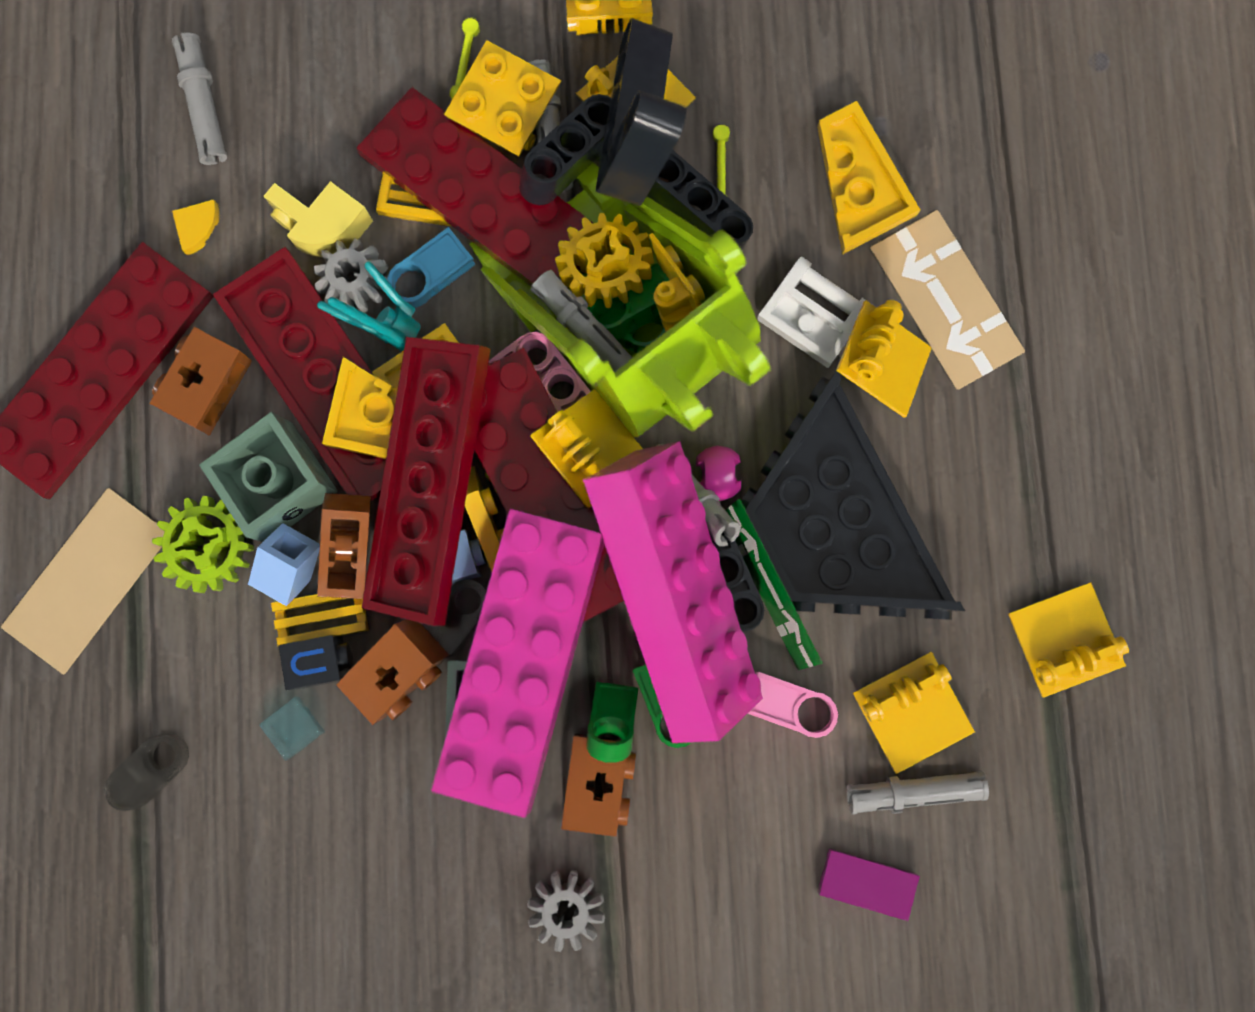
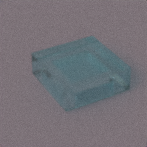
[259,697,325,761]

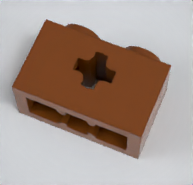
[149,327,252,436]
[317,493,371,599]
[336,619,449,725]
[561,734,636,837]

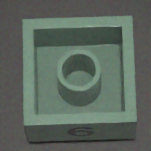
[199,411,338,542]

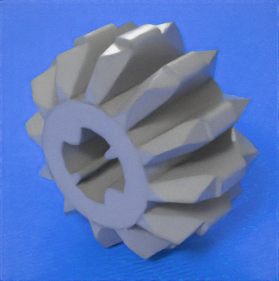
[314,238,388,313]
[527,870,605,952]

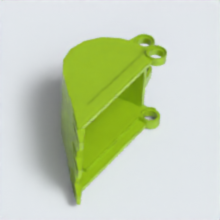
[469,163,770,437]

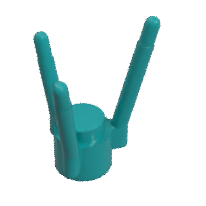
[317,261,421,351]

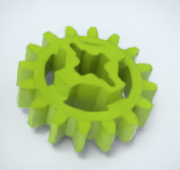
[152,496,255,593]

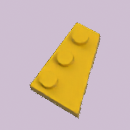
[817,101,921,255]
[322,357,397,459]

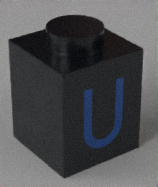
[278,635,353,690]

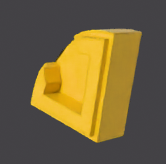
[172,199,219,256]

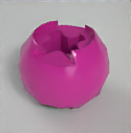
[696,445,741,501]

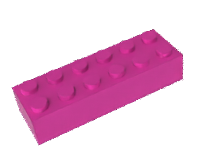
[583,441,763,743]
[431,509,604,818]

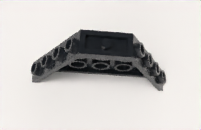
[741,371,965,620]

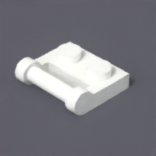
[757,256,873,368]

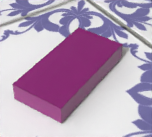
[817,848,920,921]

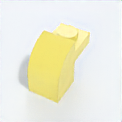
[264,181,373,257]

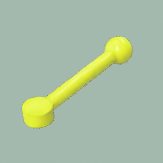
[449,18,480,100]
[713,124,730,197]

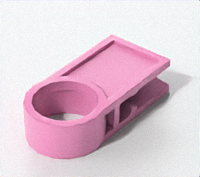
[748,672,838,738]

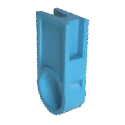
[387,227,476,308]

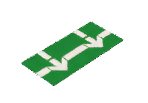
[725,499,822,670]

